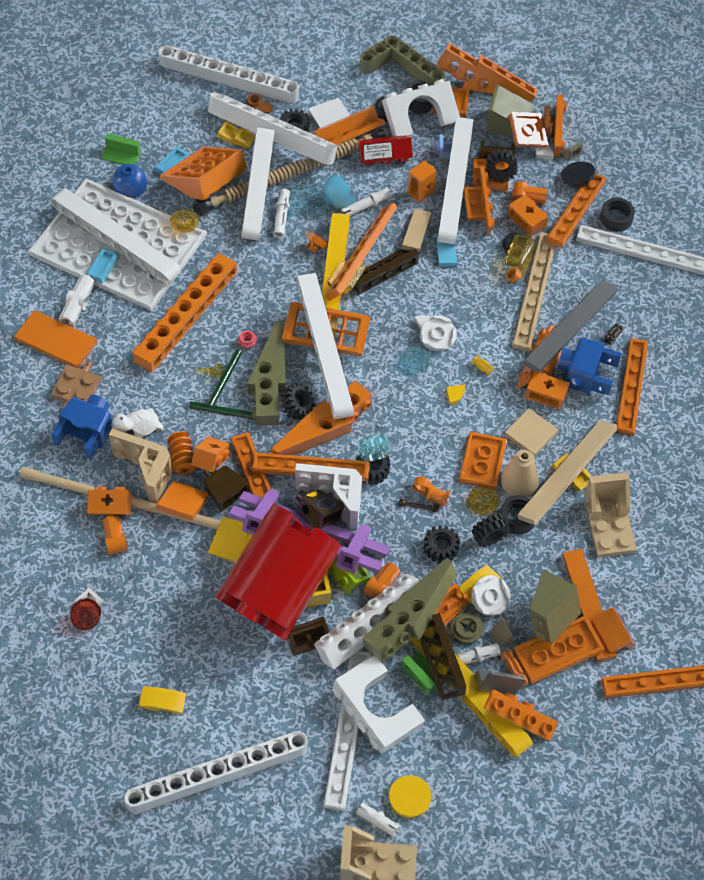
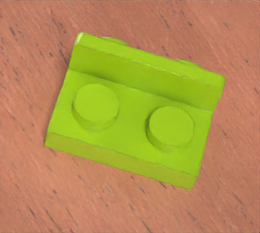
[328,557,372,594]

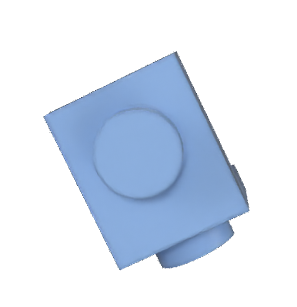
[435,135,453,159]

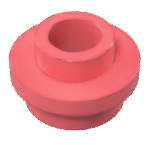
[238,331,257,348]

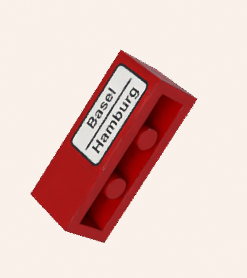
[358,135,413,166]

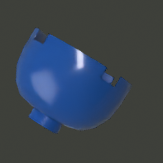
[112,164,147,198]

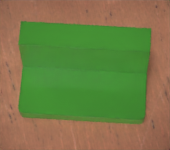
[102,133,141,165]
[401,652,446,697]

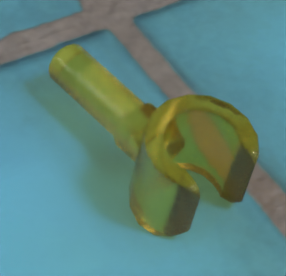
[197,363,224,377]

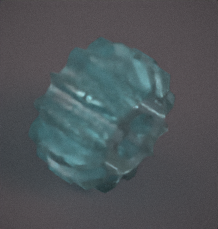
[358,433,391,462]

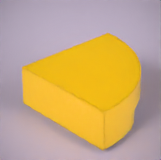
[446,384,465,406]

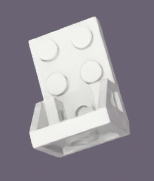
[295,463,362,530]

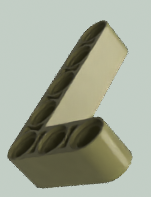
[360,35,445,86]

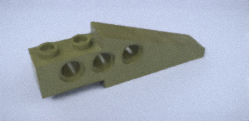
[248,321,286,426]
[362,558,457,662]

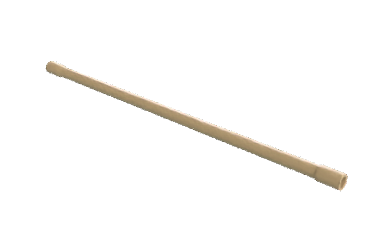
[19,467,221,529]

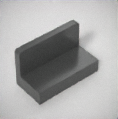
[474,669,526,696]

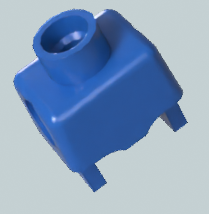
[557,338,622,396]
[51,395,112,460]

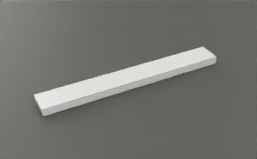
[576,225,704,275]
[323,651,371,811]

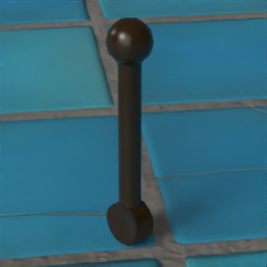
[398,499,439,512]

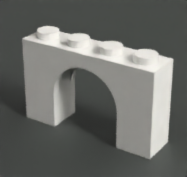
[382,79,460,136]
[333,654,425,754]

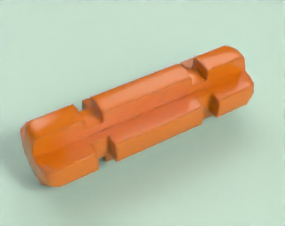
[501,649,528,687]

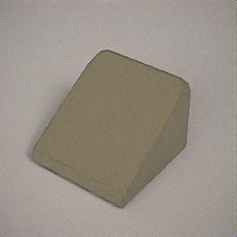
[561,142,583,161]
[490,619,513,648]

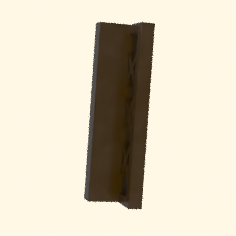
[349,249,419,295]
[420,613,467,701]

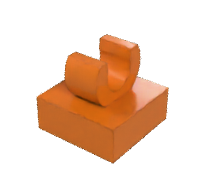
[305,230,328,253]

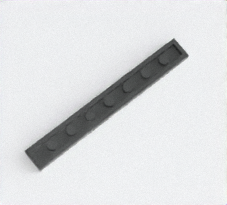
[524,280,618,373]

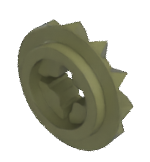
[451,613,484,644]

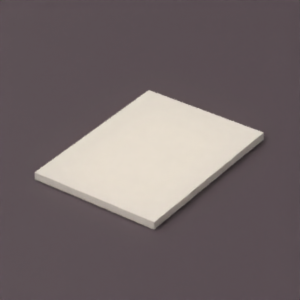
[28,179,207,311]

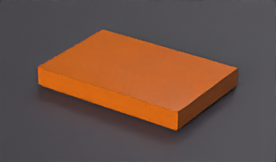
[459,431,507,490]

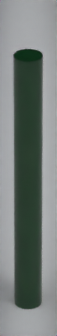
[206,349,243,409]
[189,401,256,420]

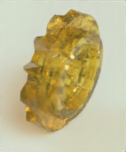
[170,208,199,233]
[468,485,499,514]

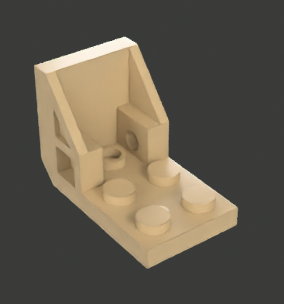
[109,429,173,503]
[584,472,637,558]
[340,825,417,880]

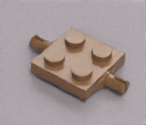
[51,360,102,412]

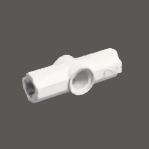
[59,274,95,326]

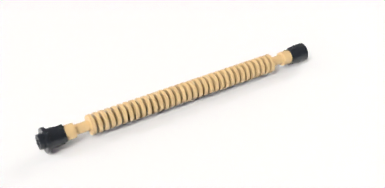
[193,127,386,217]

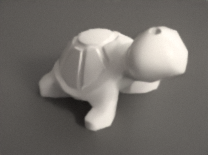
[111,408,163,439]

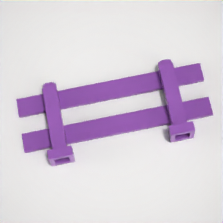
[228,490,390,574]

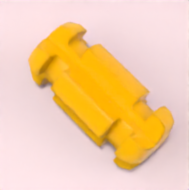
[472,355,494,375]

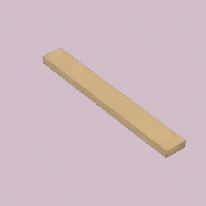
[512,232,555,352]
[518,420,617,525]

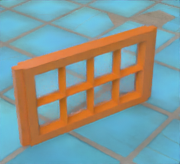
[282,302,371,356]

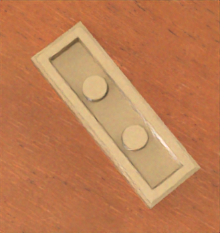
[402,209,432,252]

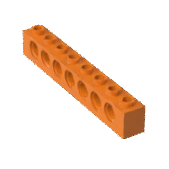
[133,253,237,373]

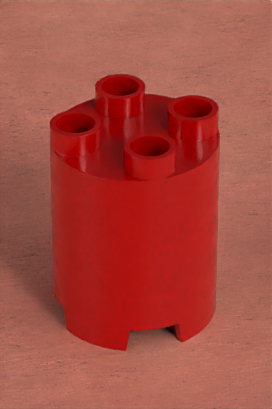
[215,503,342,640]

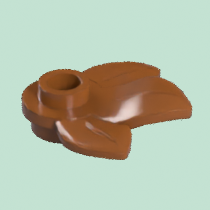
[245,94,273,113]
[544,104,555,139]

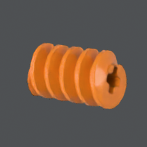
[167,431,197,474]

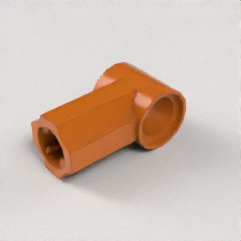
[512,181,548,204]
[102,514,128,555]
[364,562,401,598]

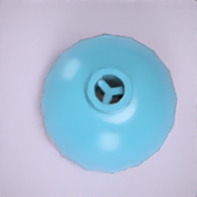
[323,173,356,209]

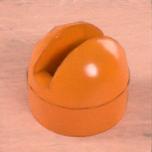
[506,267,522,283]

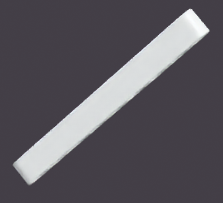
[159,45,299,103]
[208,93,337,165]
[438,117,473,245]
[51,188,181,284]
[297,273,354,420]
[124,731,307,814]

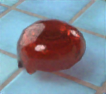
[70,598,101,631]

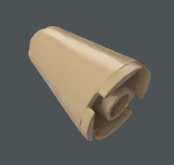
[501,450,539,497]

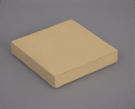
[505,408,558,457]

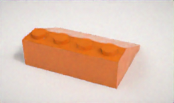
[160,146,247,200]

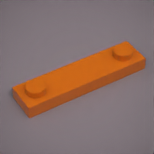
[553,94,567,157]

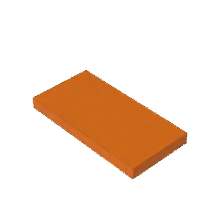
[14,310,98,368]
[513,615,605,685]

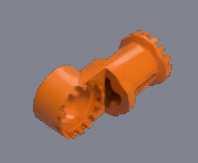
[412,476,450,507]

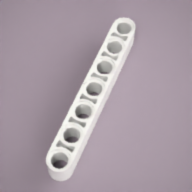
[241,127,274,241]

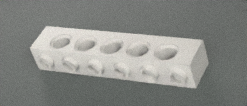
[314,574,419,669]

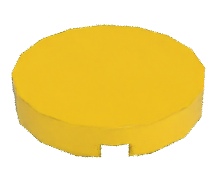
[389,775,432,819]

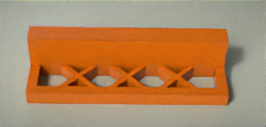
[313,106,385,145]

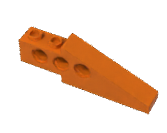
[436,43,538,102]
[272,381,372,455]

